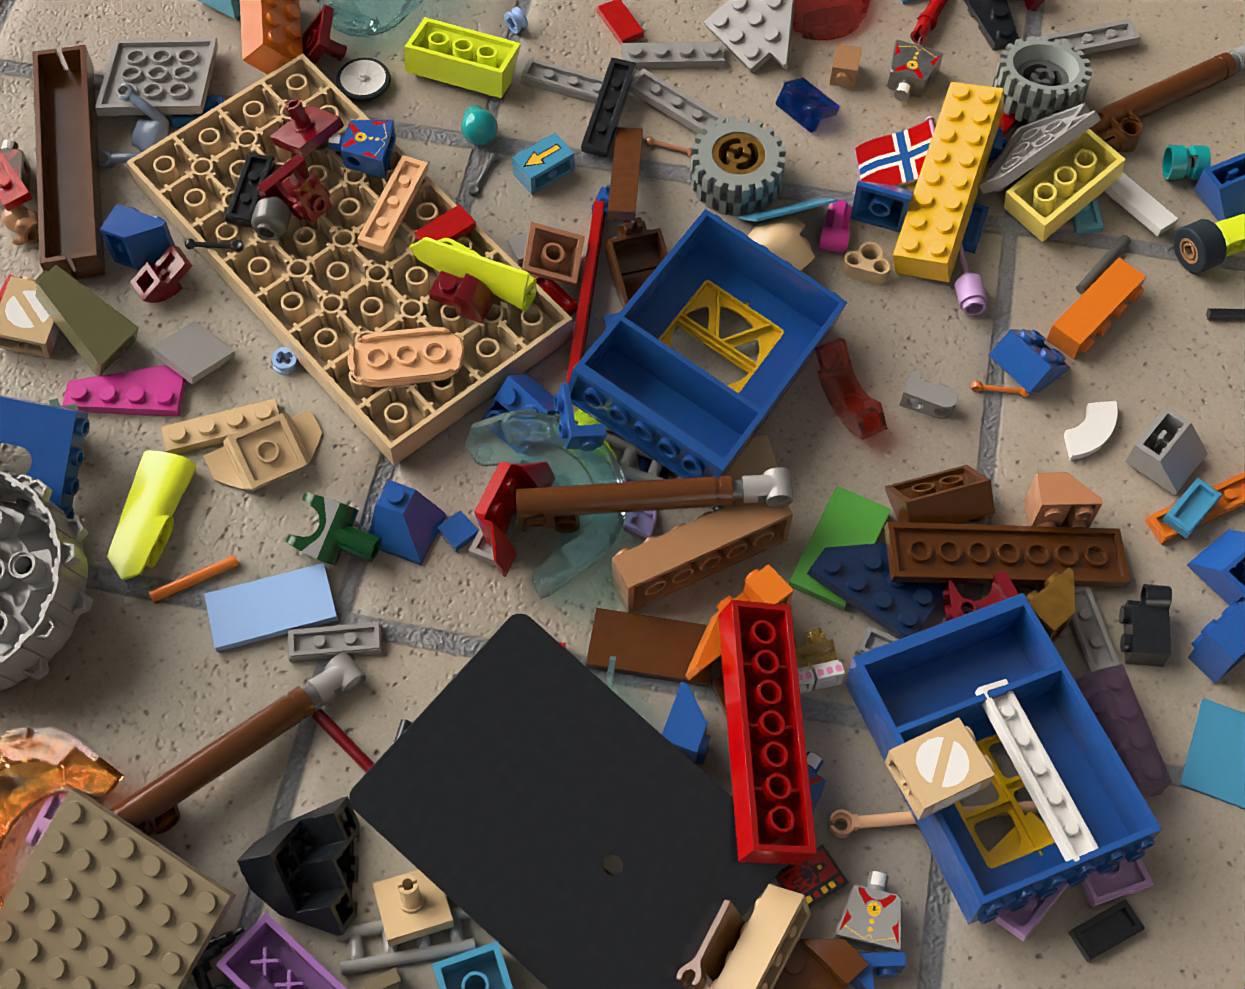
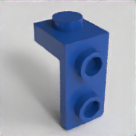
[554,383,607,451]

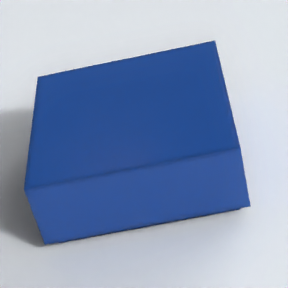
[437,510,479,552]

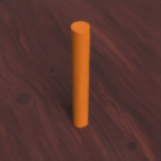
[149,555,239,603]

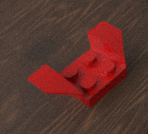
[474,461,555,577]

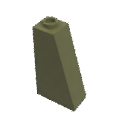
[35,265,139,376]

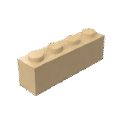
[710,884,811,989]

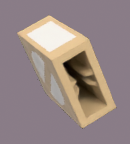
[0,276,61,359]
[885,717,995,820]

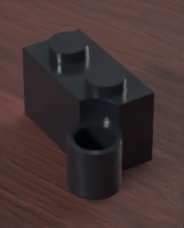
[1119,584,1172,667]

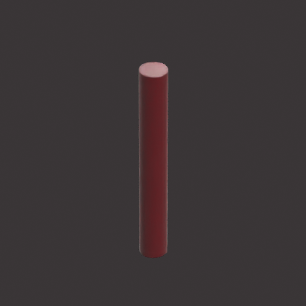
[312,709,375,773]

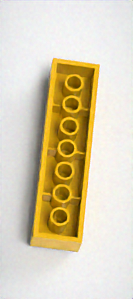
[893,82,1004,282]

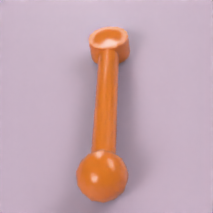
[971,381,1031,397]

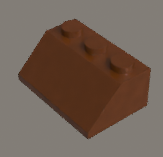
[885,465,995,524]

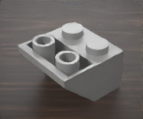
[1125,406,1208,495]

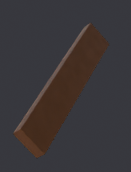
[607,127,643,221]

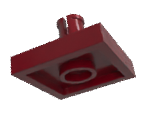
[302,4,347,65]
[270,99,344,157]

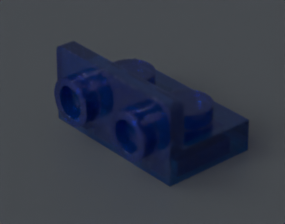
[776,77,841,133]

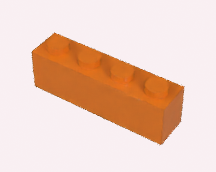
[1047,258,1146,360]

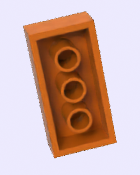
[240,0,303,75]

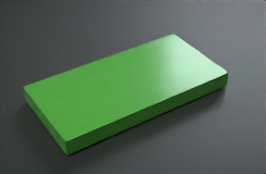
[788,486,891,611]

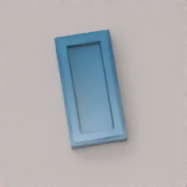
[1162,478,1223,539]

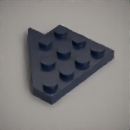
[807,543,948,639]

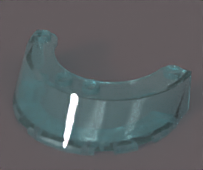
[465,410,625,600]

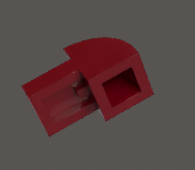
[130,245,193,303]
[429,271,494,324]

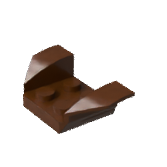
[773,939,869,989]

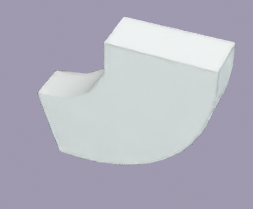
[1064,401,1118,460]

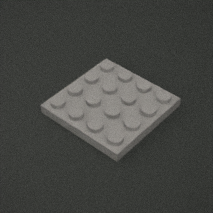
[95,38,219,116]

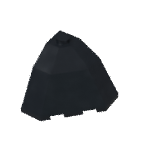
[237,796,360,936]

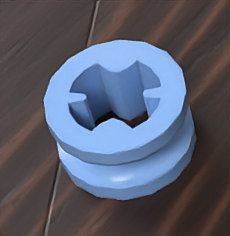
[504,7,528,34]
[272,347,298,375]

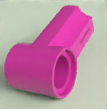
[819,200,852,254]

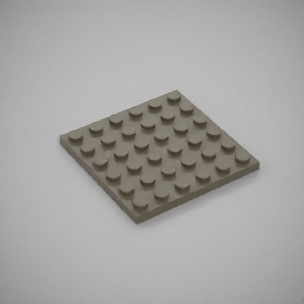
[0,788,236,989]

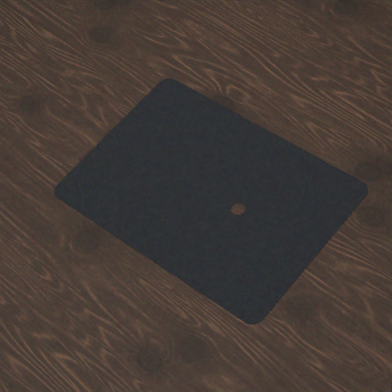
[349,614,786,989]

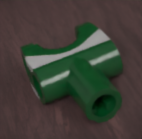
[285,492,382,566]

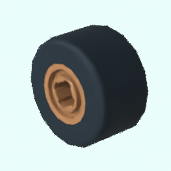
[1174,219,1227,274]

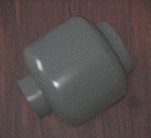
[251,197,291,240]

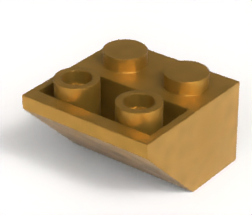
[1026,567,1076,643]

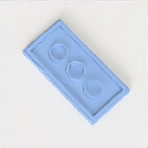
[204,563,338,652]

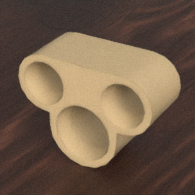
[842,242,890,285]

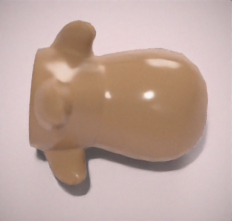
[2,204,39,245]

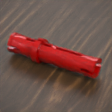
[910,0,948,44]

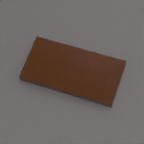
[586,608,712,687]

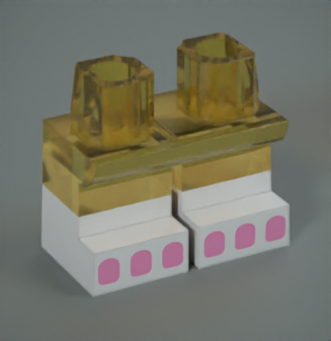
[794,628,845,694]

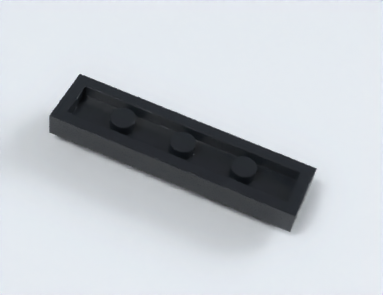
[581,57,637,158]

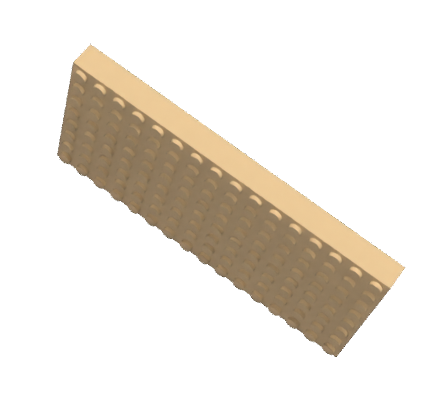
[126,53,573,466]

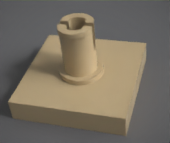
[372,869,454,947]

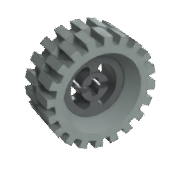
[993,36,1092,124]

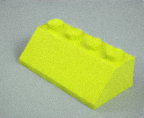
[404,17,521,98]

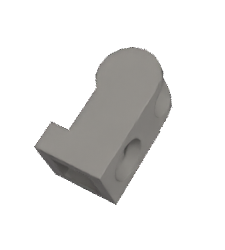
[899,369,958,419]

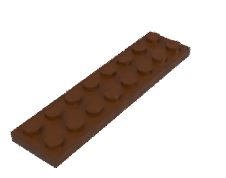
[884,522,1131,588]

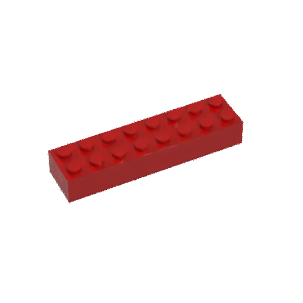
[718,600,817,865]

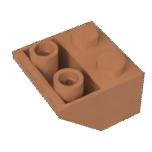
[1024,472,1103,528]

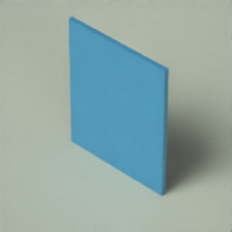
[738,197,838,222]
[1179,698,1245,809]

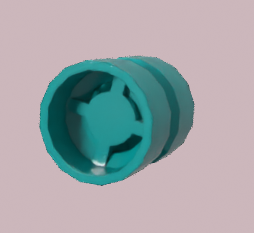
[1162,145,1211,180]

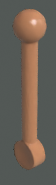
[644,136,692,158]

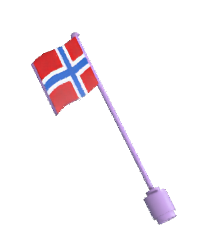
[855,116,987,316]

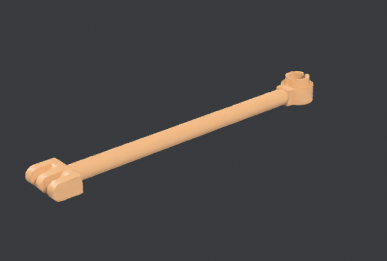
[828,800,1039,838]

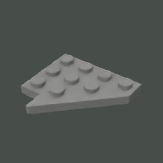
[704,0,795,74]
[978,103,1101,194]

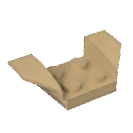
[203,409,323,491]

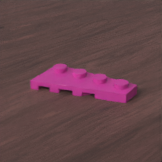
[62,365,186,416]

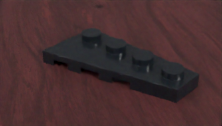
[964,0,1019,50]

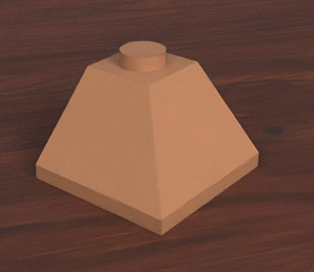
[522,222,585,286]

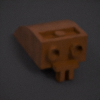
[605,217,668,308]

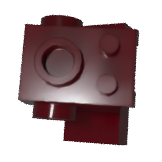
[257,153,332,223]
[943,570,1019,622]

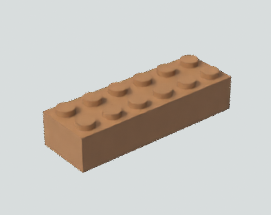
[612,500,793,613]

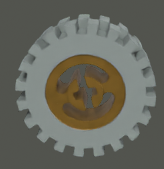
[690,116,786,216]

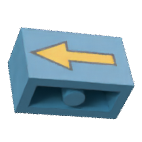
[512,133,575,195]

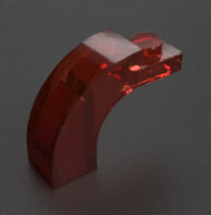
[815,337,888,440]

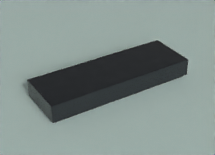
[224,153,276,228]

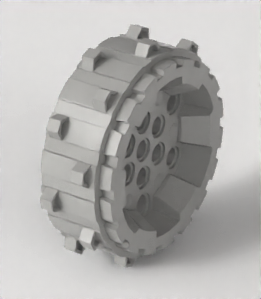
[0,471,93,691]

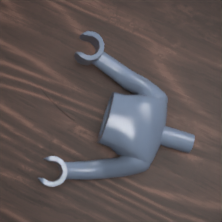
[98,83,170,168]

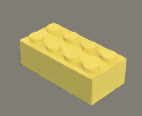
[1004,129,1125,242]

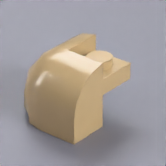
[748,214,816,271]

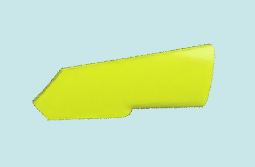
[409,237,537,311]
[107,451,197,581]

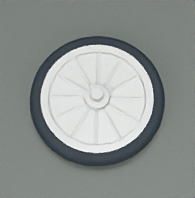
[336,58,391,102]

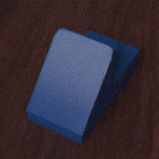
[850,952,906,989]

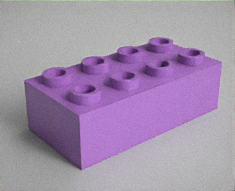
[216,913,347,989]

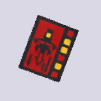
[775,844,849,908]

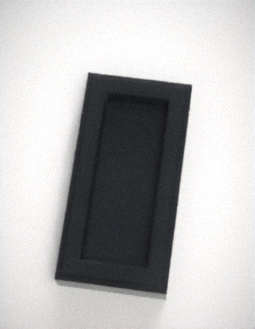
[1068,899,1145,962]

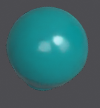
[461,105,498,146]

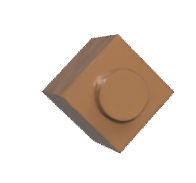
[830,44,862,88]

